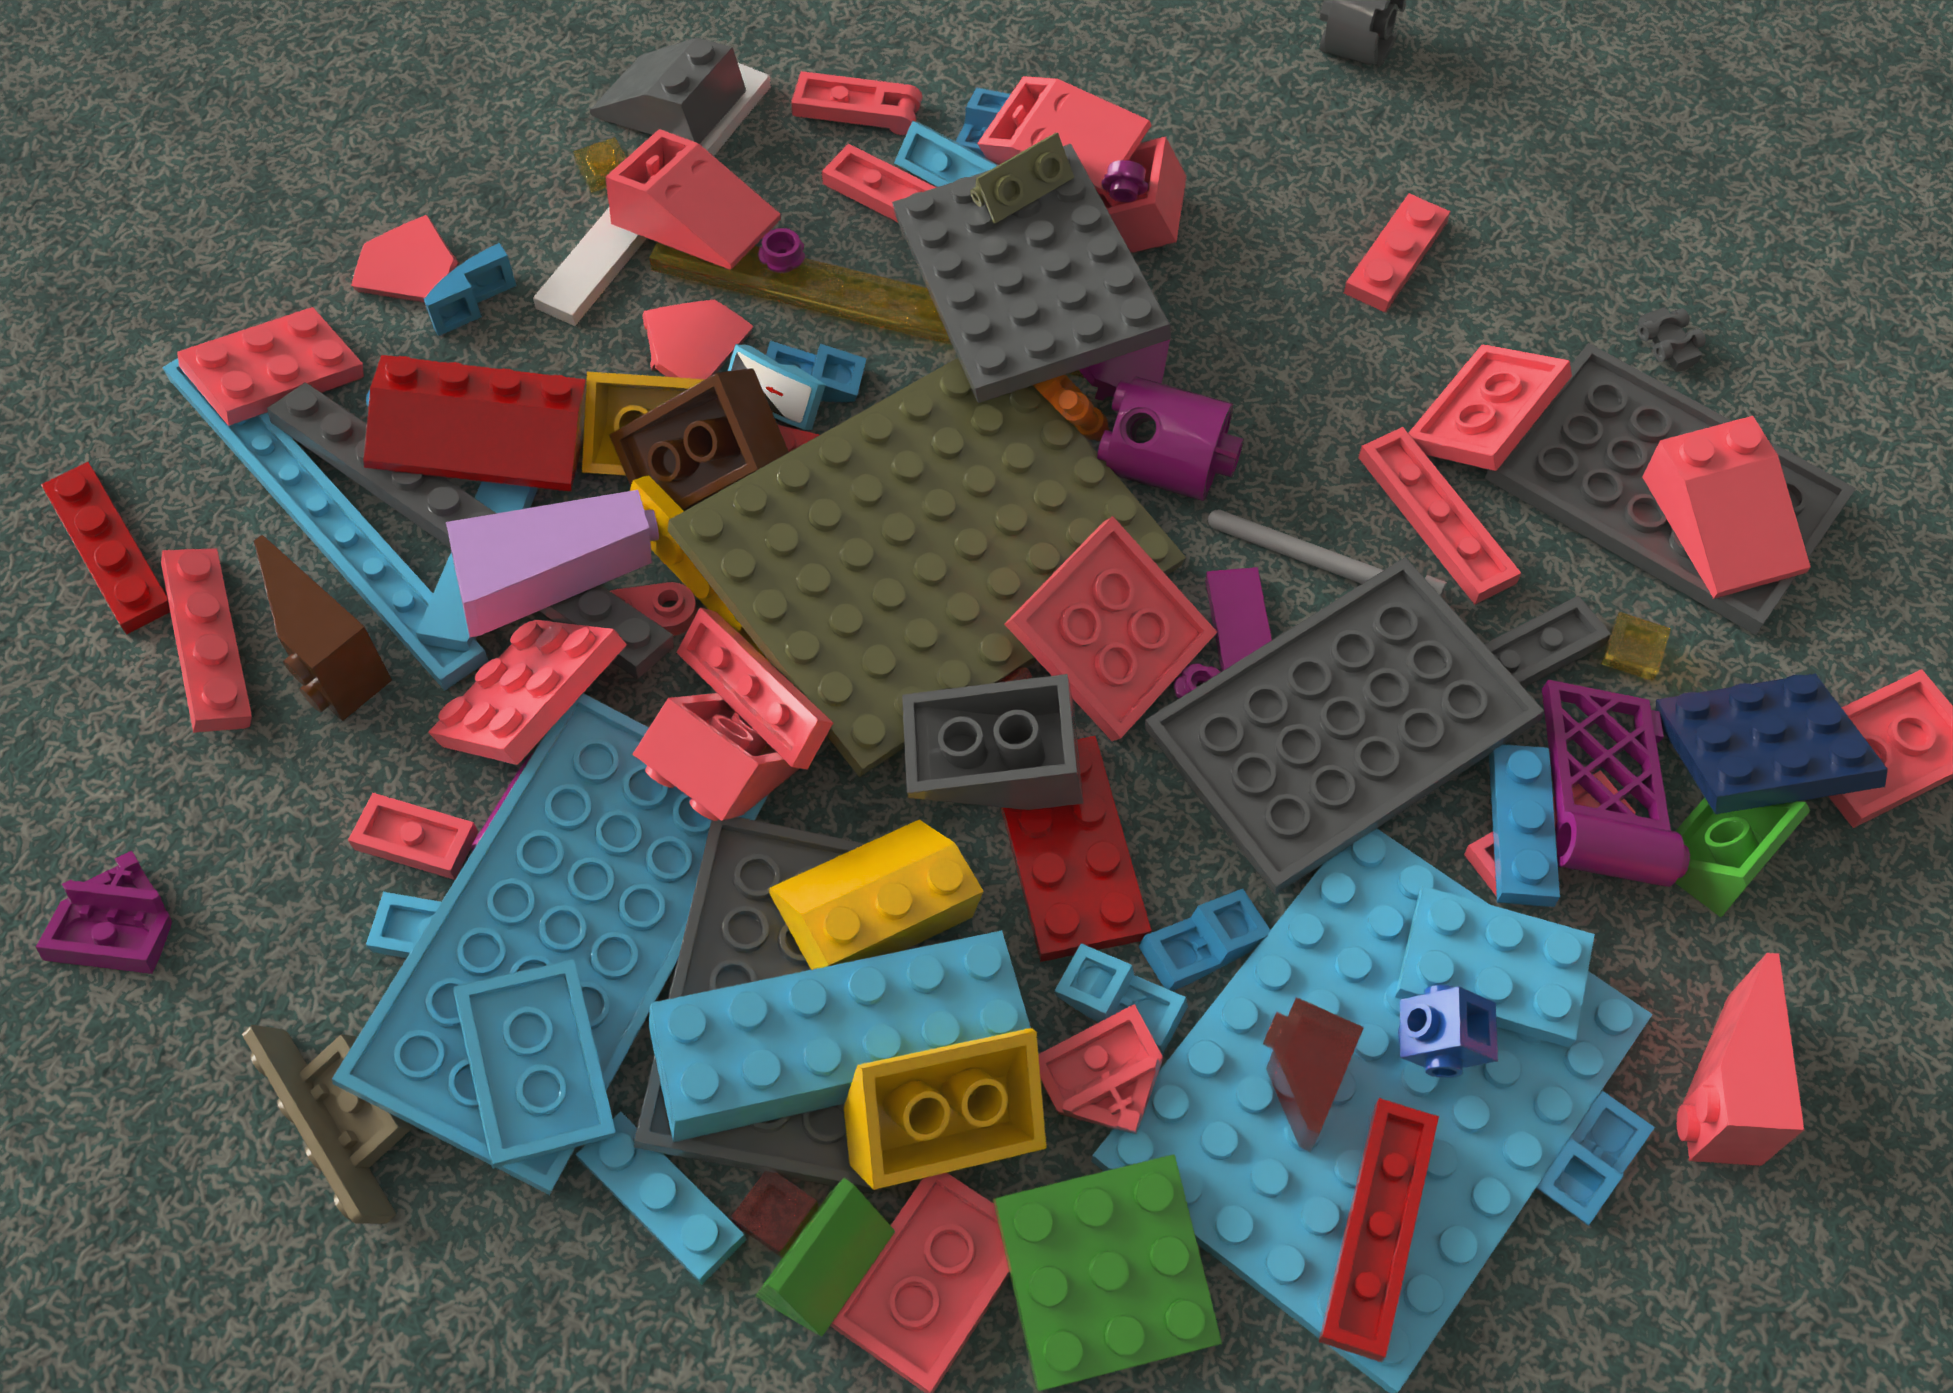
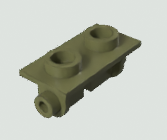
[970,133,1074,223]

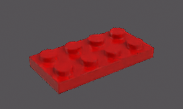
[1001,736,1152,962]

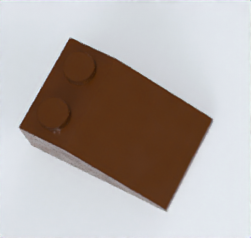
[609,368,789,511]
[254,535,392,721]

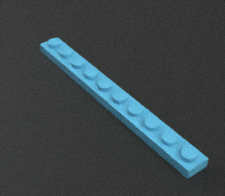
[163,358,488,691]

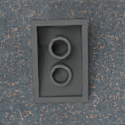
[590,37,747,144]
[902,674,1084,810]

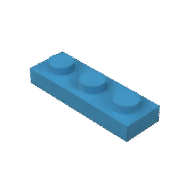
[1489,745,1560,907]

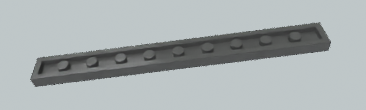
[267,382,674,680]

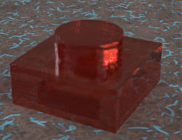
[731,1171,819,1258]

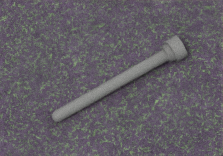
[1208,510,1447,597]

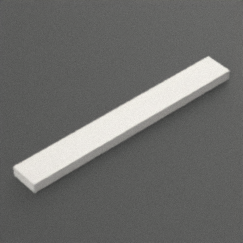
[533,63,771,326]

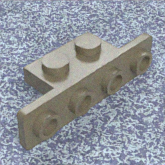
[242,1025,412,1224]

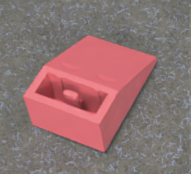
[977,76,1152,195]
[606,129,781,270]

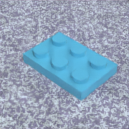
[1395,886,1595,1048]
[454,959,616,1169]

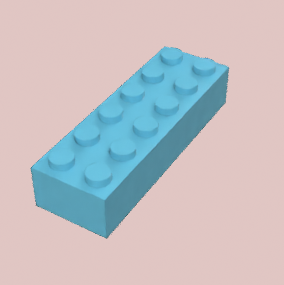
[649,931,1031,1142]

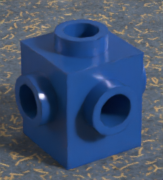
[1398,985,1498,1078]

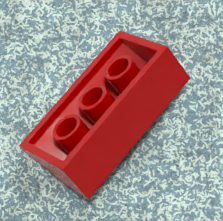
[363,355,586,492]

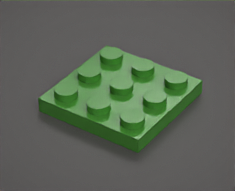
[992,1154,1222,1391]

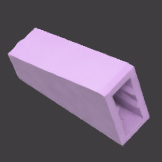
[446,490,659,637]

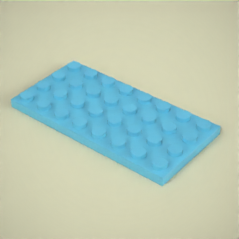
[332,693,769,1195]

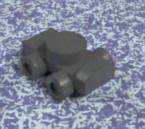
[1637,307,1706,372]

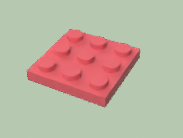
[1004,516,1217,741]
[428,619,627,765]

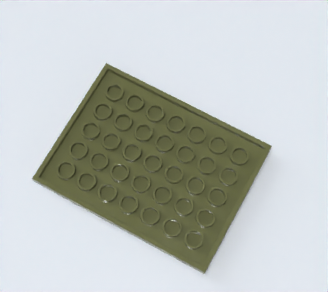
[668,358,1186,777]

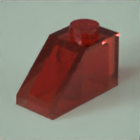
[1263,997,1364,1152]

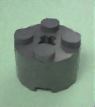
[1320,0,1407,65]

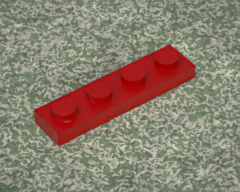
[41,462,170,635]
[1319,1098,1439,1362]

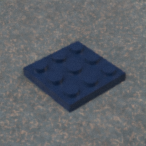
[1655,673,1888,814]

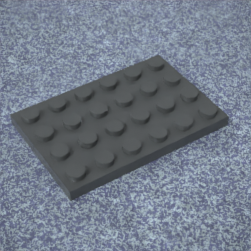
[892,144,1171,403]
[1485,343,1856,635]
[1145,557,1544,895]
[634,817,919,1194]

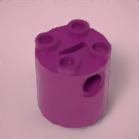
[1097,376,1244,501]

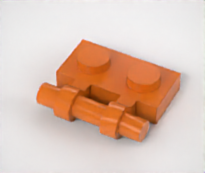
[1033,375,1110,441]

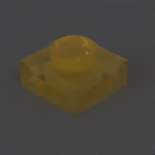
[573,137,626,193]
[1601,612,1671,681]

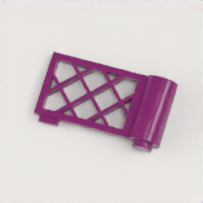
[1542,680,1690,887]

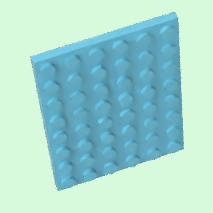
[1091,829,1653,1393]

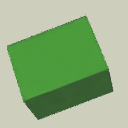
[1675,797,1810,917]
[755,1177,895,1337]

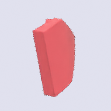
[351,215,460,303]
[643,299,754,379]
[1038,1004,1163,1134]

